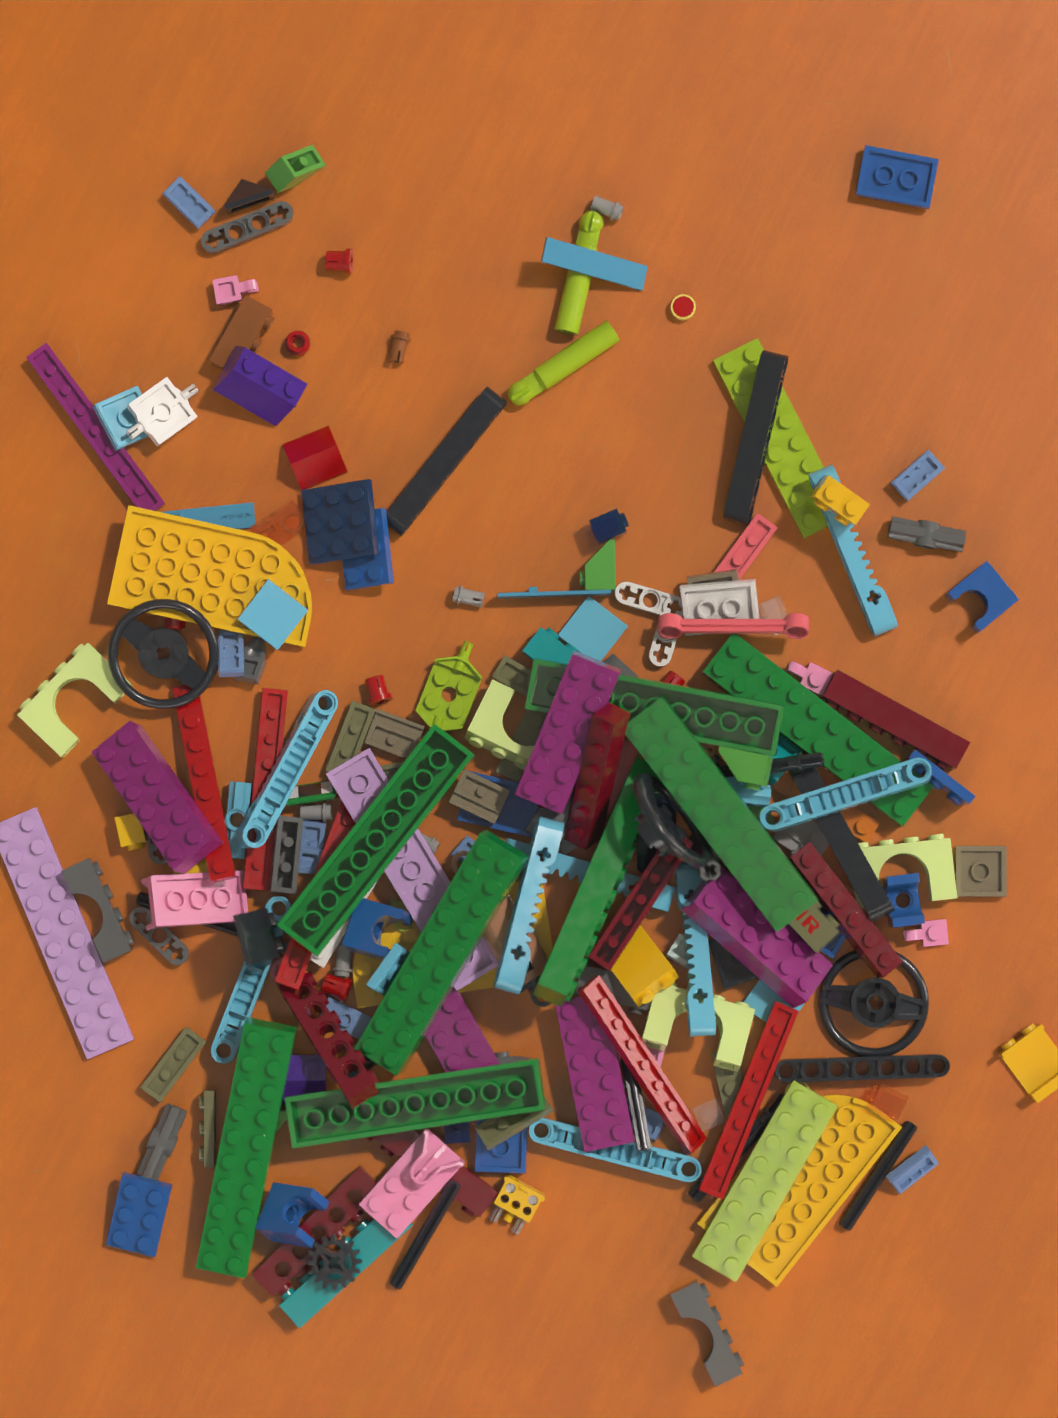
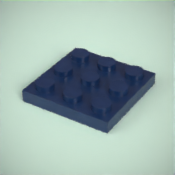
[301,479,379,565]

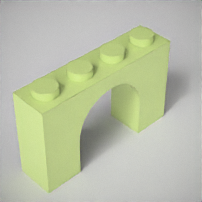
[18,643,133,758]
[464,679,535,770]
[852,834,957,909]
[641,983,755,1072]

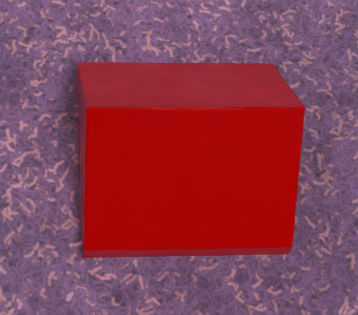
[282,425,348,490]

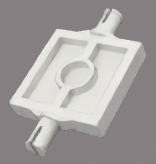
[126,377,198,447]

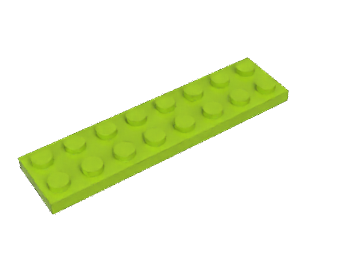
[713,338,828,539]
[692,1080,838,1282]

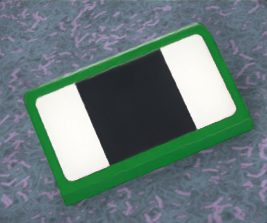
[286,780,337,806]

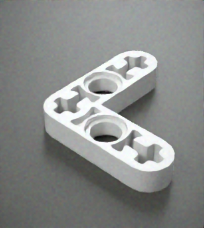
[615,582,683,667]

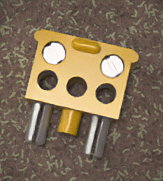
[489,1174,545,1235]

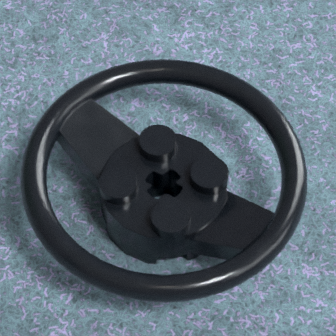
[108,599,219,709]
[634,773,710,869]
[818,950,929,1056]

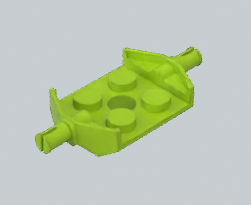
[415,641,482,731]

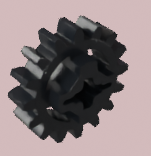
[306,1233,362,1290]

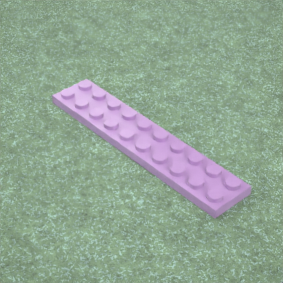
[326,748,498,991]
[0,807,135,1059]

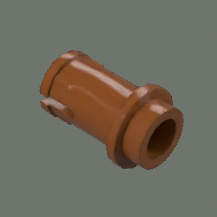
[388,331,411,364]

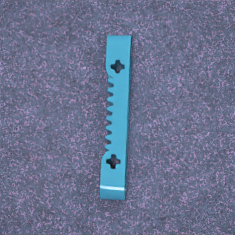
[808,464,898,637]
[237,690,338,848]
[760,758,932,832]
[494,816,564,994]
[505,838,675,912]
[674,862,716,1037]
[211,896,292,1064]
[529,1117,701,1182]

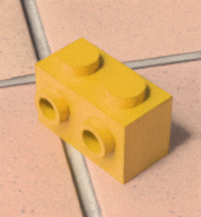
[810,475,870,526]

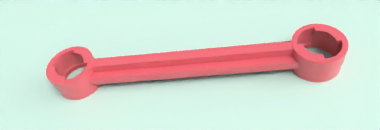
[657,613,809,639]

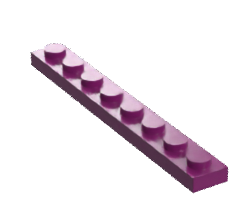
[26,343,165,511]

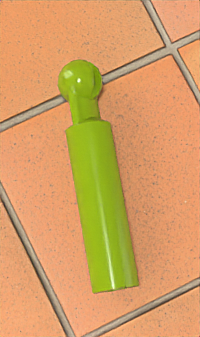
[554,211,603,335]
[508,320,620,406]

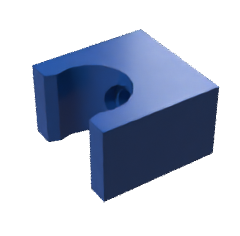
[945,561,1019,633]
[882,873,925,928]
[342,898,413,960]
[255,1182,329,1248]

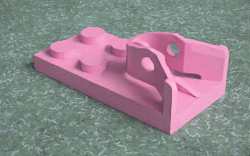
[141,871,248,930]
[359,1128,465,1239]

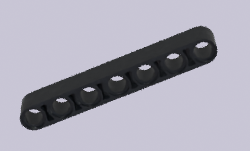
[723,350,788,525]
[386,386,507,537]
[789,767,895,922]
[774,1054,950,1082]

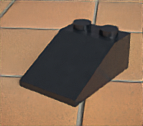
[233,908,284,965]

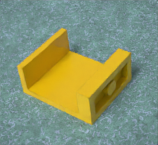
[611,925,679,1007]
[998,1023,1058,1103]

